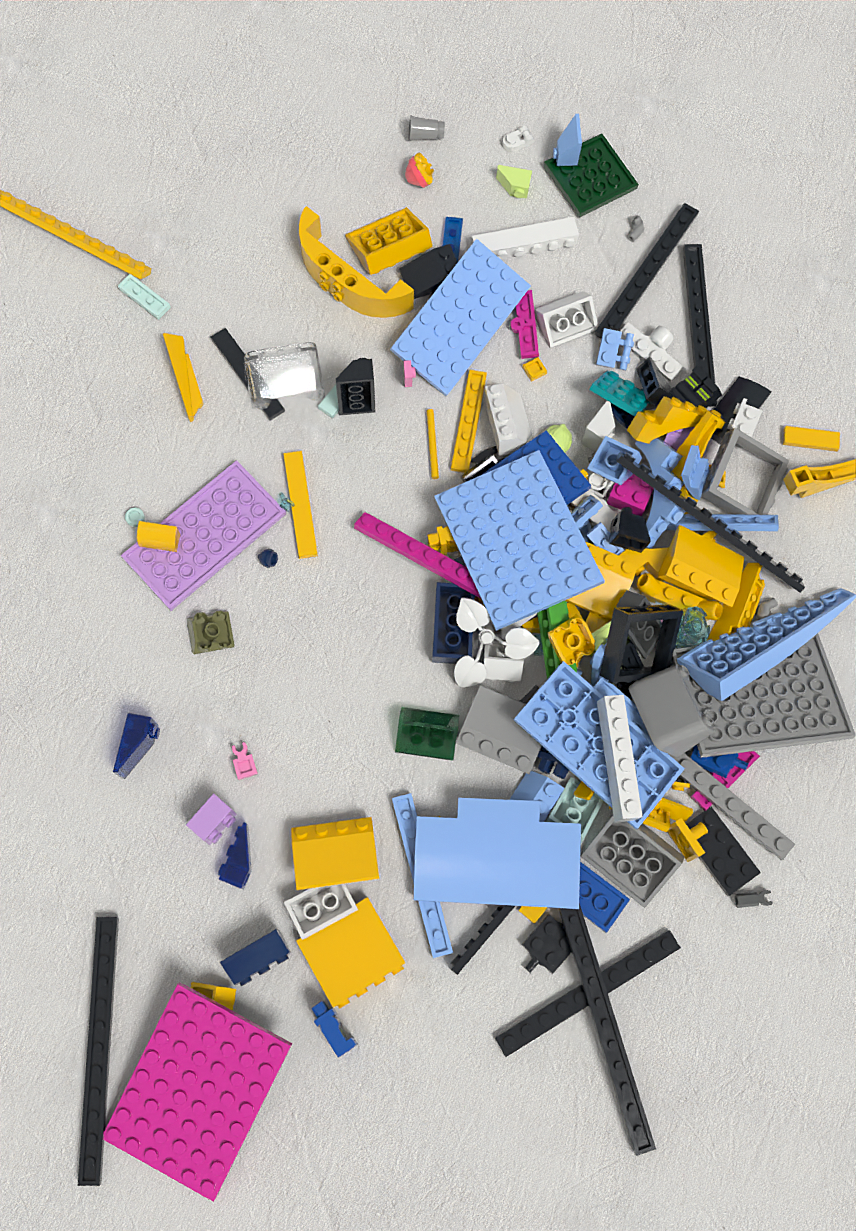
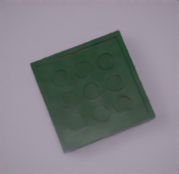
[544,133,639,218]

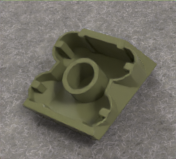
[187,611,235,655]

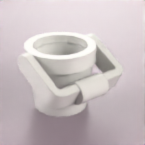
[586,470,615,498]

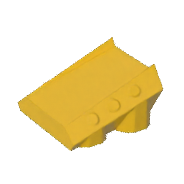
[548,614,595,665]

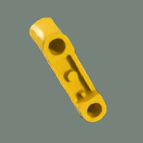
[636,573,723,622]

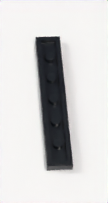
[211,328,285,421]

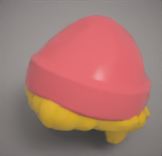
[405,153,434,188]

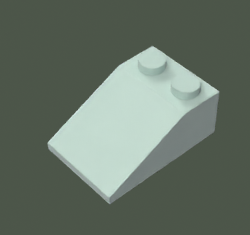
[545,777,604,842]

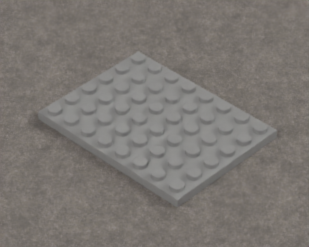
[672,633,856,758]

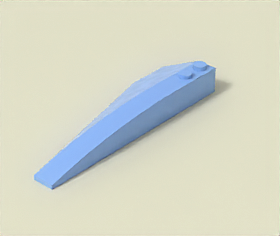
[677,588,856,701]

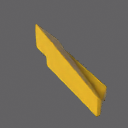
[163,333,204,422]
[707,563,765,641]

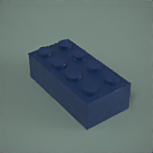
[432,582,475,664]

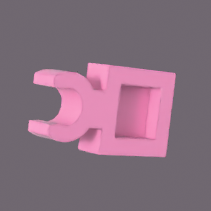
[404,360,416,387]
[232,742,258,780]

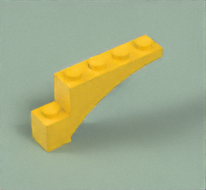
[627,397,726,444]
[672,411,722,514]
[783,459,856,498]
[619,531,718,582]

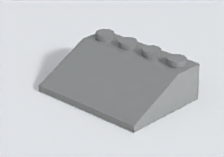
[456,685,541,774]
[581,815,684,908]

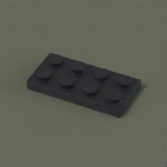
[686,806,761,896]

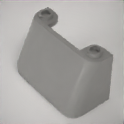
[629,664,715,757]

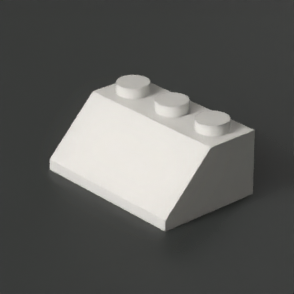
[535,291,598,348]
[284,884,358,940]

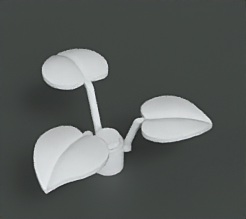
[454,598,539,687]

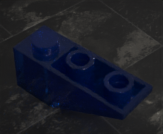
[218,822,252,890]

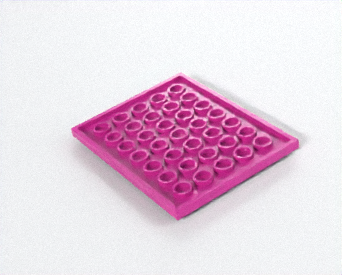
[103,982,293,1202]

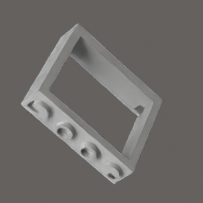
[701,428,789,515]

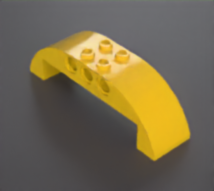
[299,206,414,318]

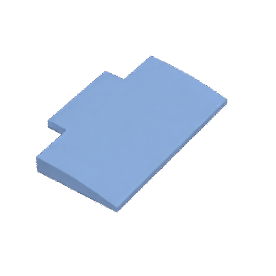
[513,661,685,829]
[414,798,581,909]

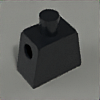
[609,507,651,553]

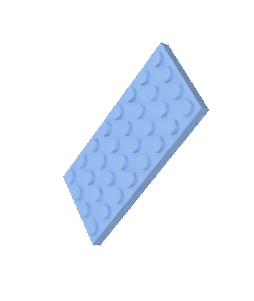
[390,239,531,396]

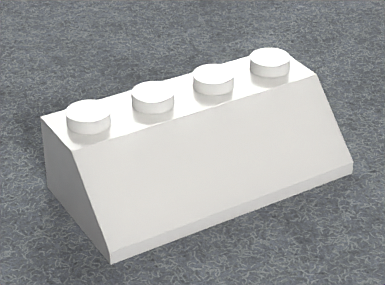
[485,384,533,456]

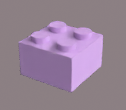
[186,793,237,845]

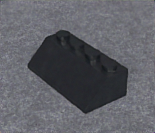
[336,358,375,415]

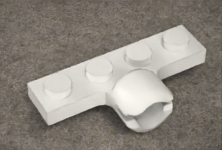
[620,322,683,382]

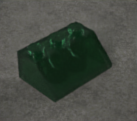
[395,707,460,761]

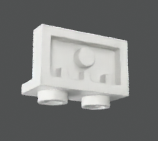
[727,398,762,437]

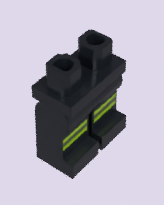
[672,365,723,408]

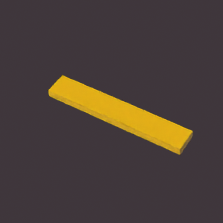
[450,369,487,473]
[283,451,318,559]

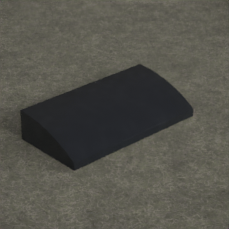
[711,376,772,445]

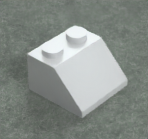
[582,401,615,453]
[483,640,524,682]

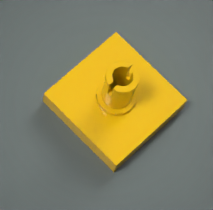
[667,818,708,862]

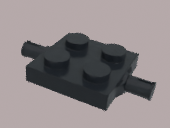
[522,914,572,974]

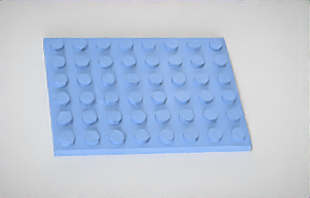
[434,450,605,630]

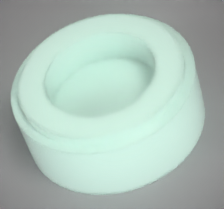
[125,507,145,527]

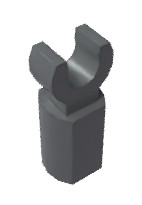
[735,890,773,908]

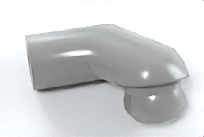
[628,215,644,242]

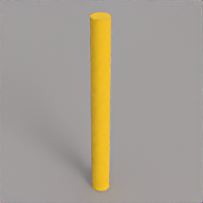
[426,409,439,479]

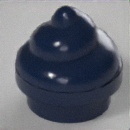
[258,549,278,568]

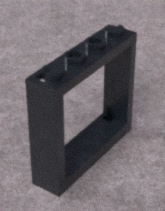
[599,604,683,684]

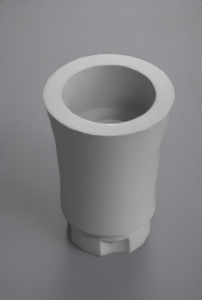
[409,115,445,141]

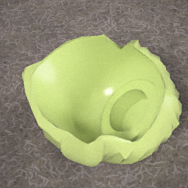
[545,424,573,453]

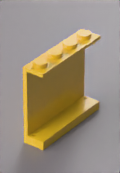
[296,897,405,1009]

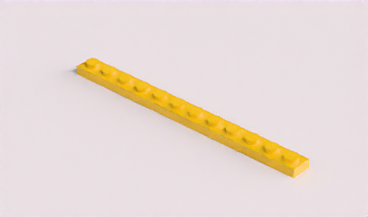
[0,190,152,279]

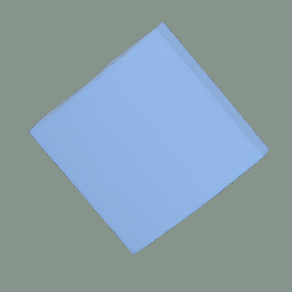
[681,445,710,500]

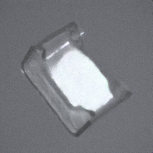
[244,342,325,409]

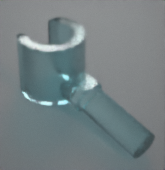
[279,493,295,512]

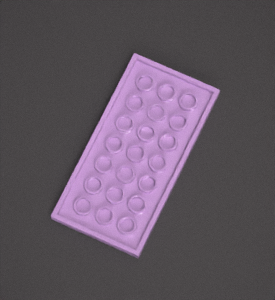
[121,460,286,611]

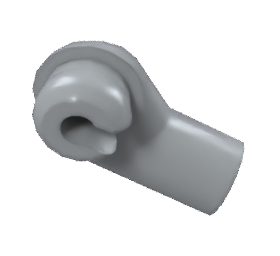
[757,598,778,620]

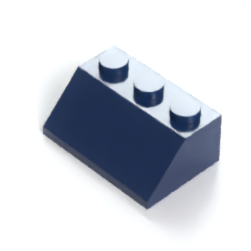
[220,929,291,987]

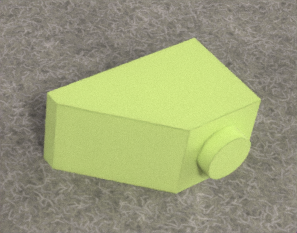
[496,165,532,198]

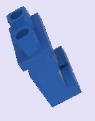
[311,1001,358,1058]

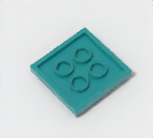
[589,370,651,416]

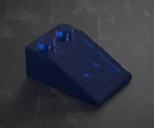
[113,713,160,779]

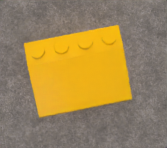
[345,207,433,275]
[657,525,744,608]
[565,541,638,620]
[291,817,379,890]

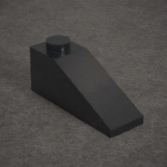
[637,357,674,407]

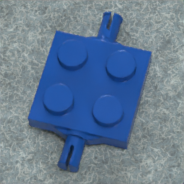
[690,745,749,778]

